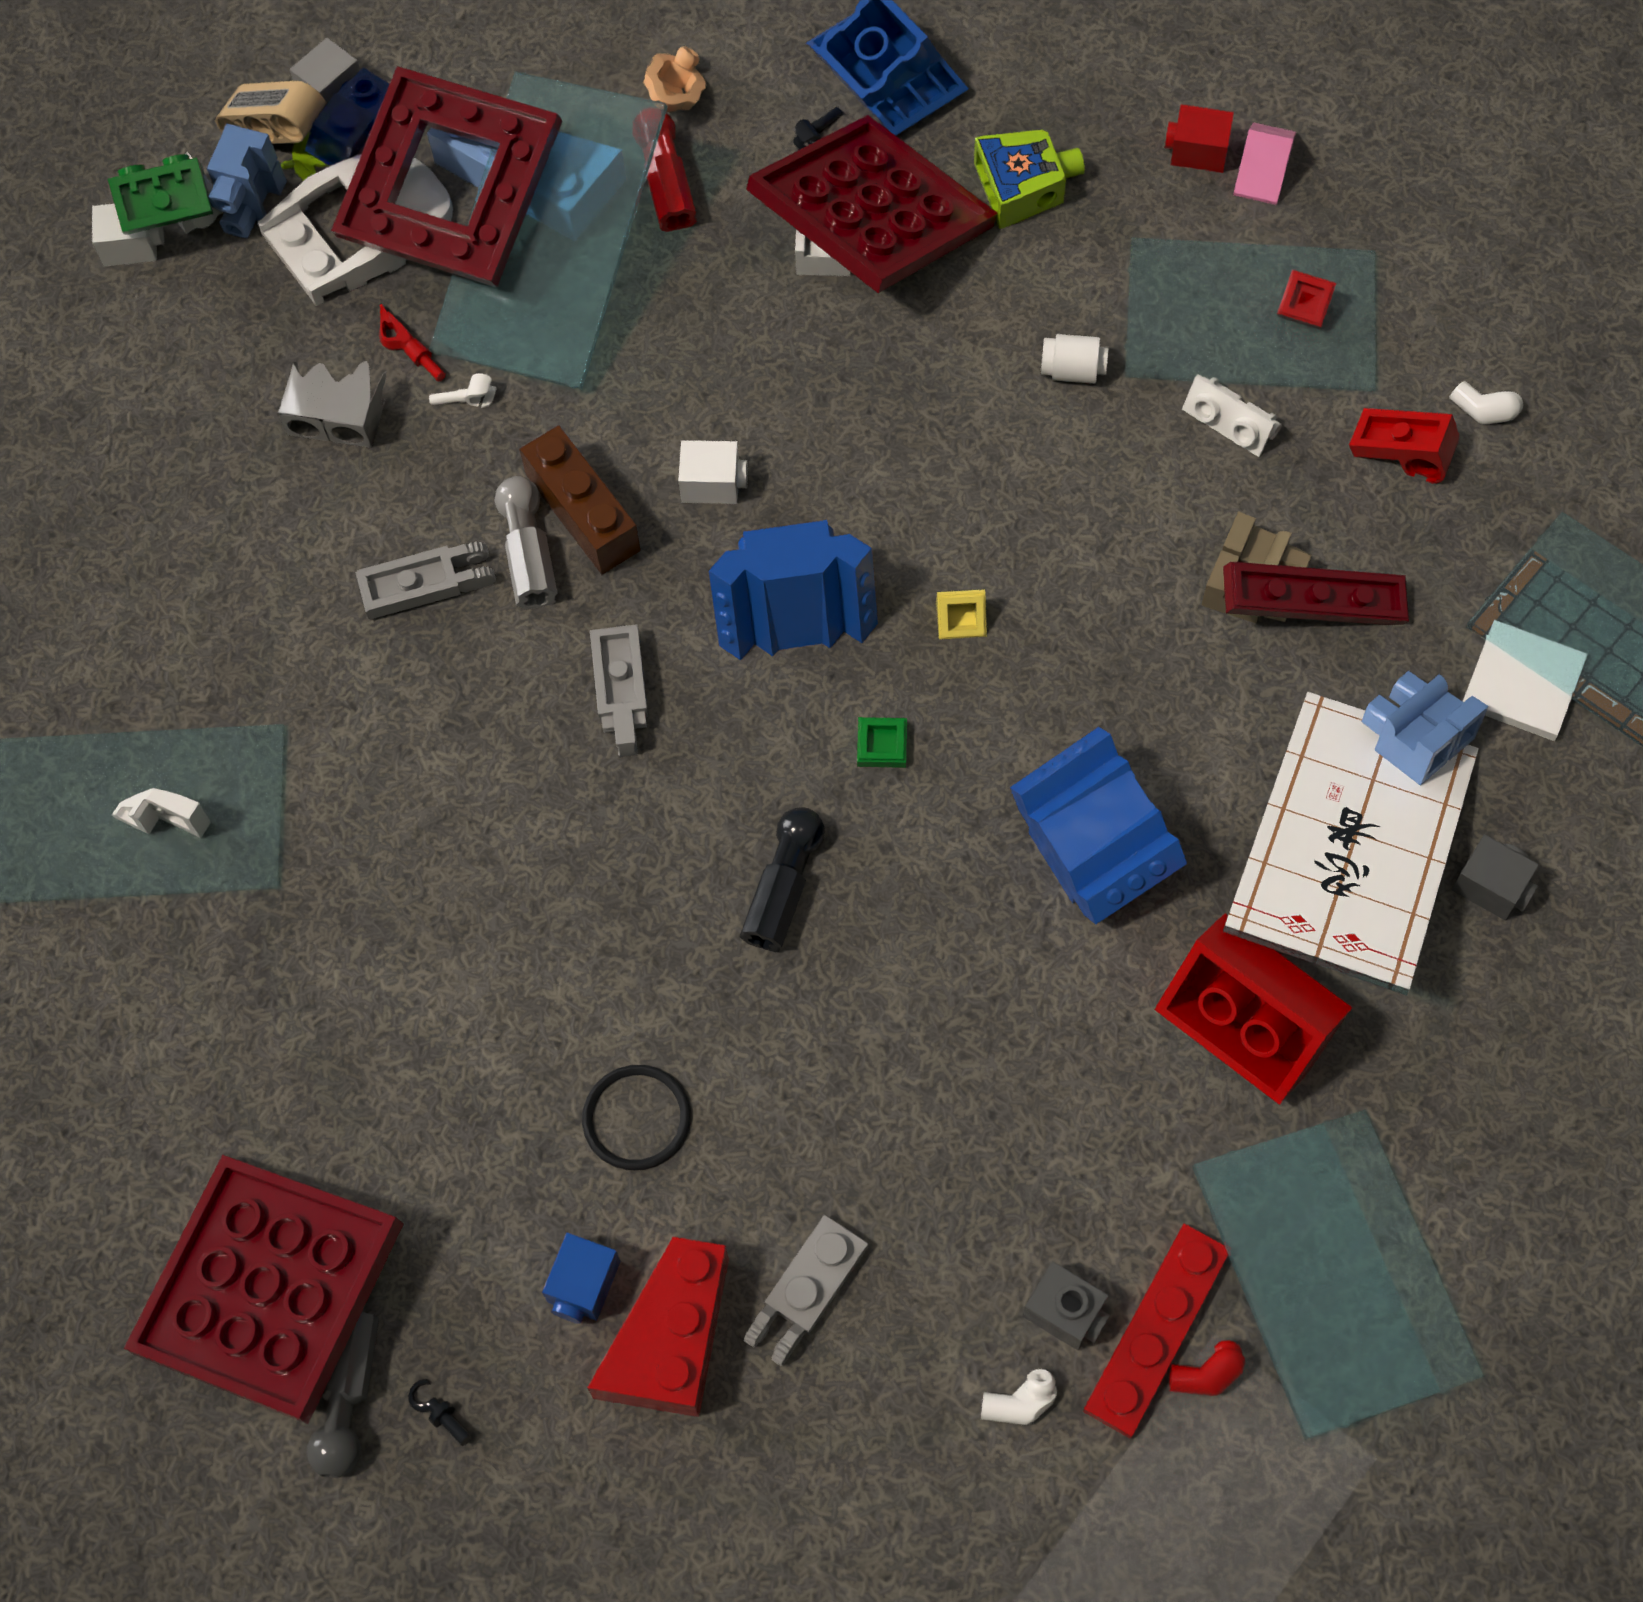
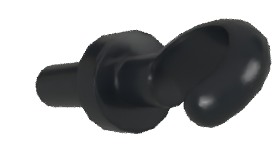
[408,1379,472,1446]

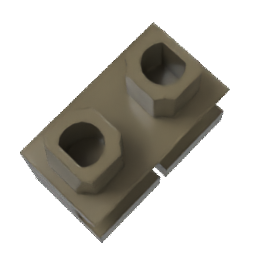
[1201,511,1312,623]

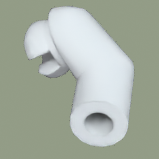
[1450,381,1523,425]

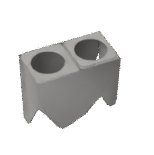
[278,360,386,447]

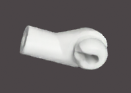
[981,1369,1057,1425]

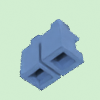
[207,124,287,238]
[1361,671,1489,786]

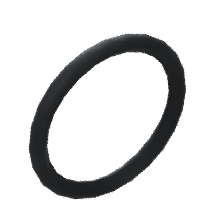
[582,1065,691,1170]

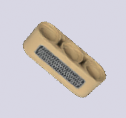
[215,81,327,144]

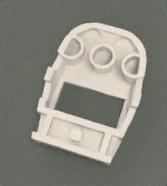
[258,154,453,306]

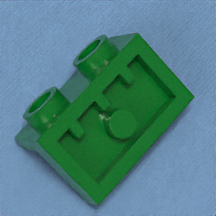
[108,154,214,235]

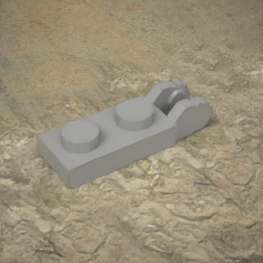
[355,541,496,620]
[743,1215,868,1366]

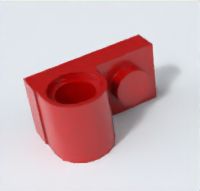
[1349,408,1460,484]

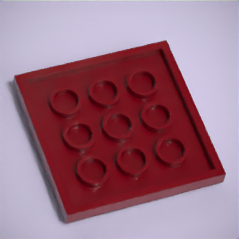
[746,115,998,293]
[123,1155,404,1424]

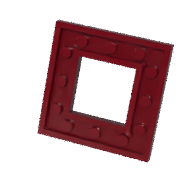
[331,66,563,287]

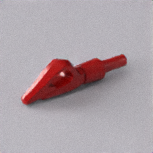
[379,304,446,382]

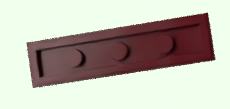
[1223,562,1409,625]

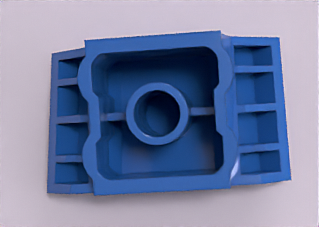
[806,0,969,136]
[709,520,878,660]
[1010,727,1187,925]

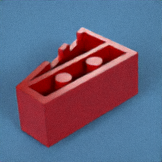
[587,1237,729,1417]

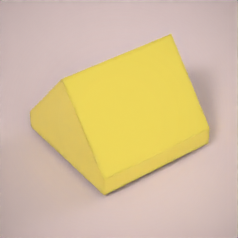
[936,590,987,639]

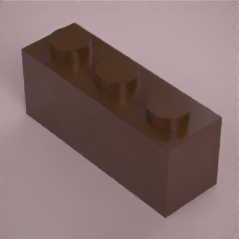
[519,425,641,575]

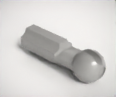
[494,476,557,610]

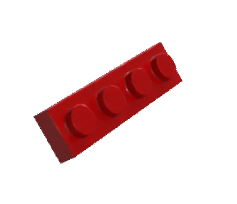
[1083,1223,1231,1439]

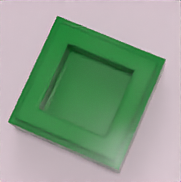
[857,717,907,768]

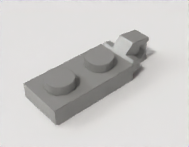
[590,624,648,757]

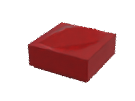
[1277,269,1336,330]

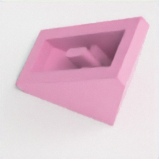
[1233,122,1296,205]

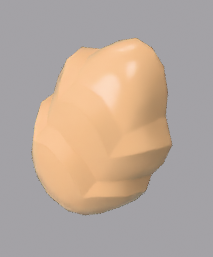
[643,47,706,112]

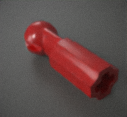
[633,109,697,232]

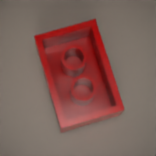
[1154,913,1353,1105]

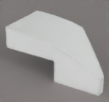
[112,788,211,838]

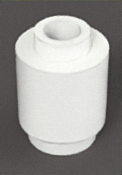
[1041,334,1109,384]

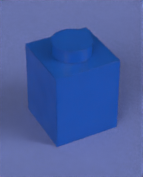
[542,1233,621,1324]

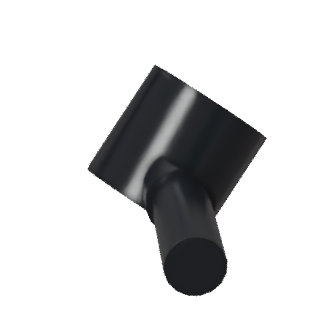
[793,107,842,150]

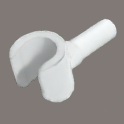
[429,373,496,407]

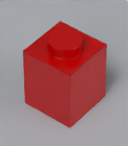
[1164,104,1234,173]

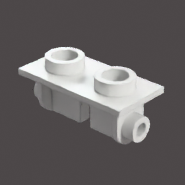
[1182,375,1282,457]

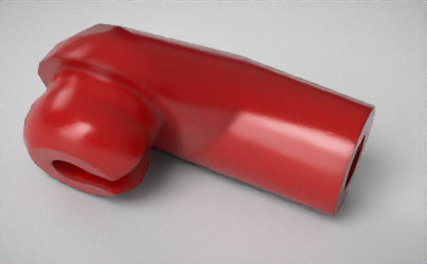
[1169,1340,1246,1396]

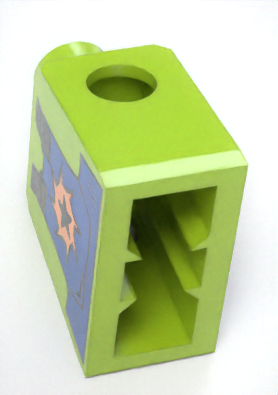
[974,130,1085,229]

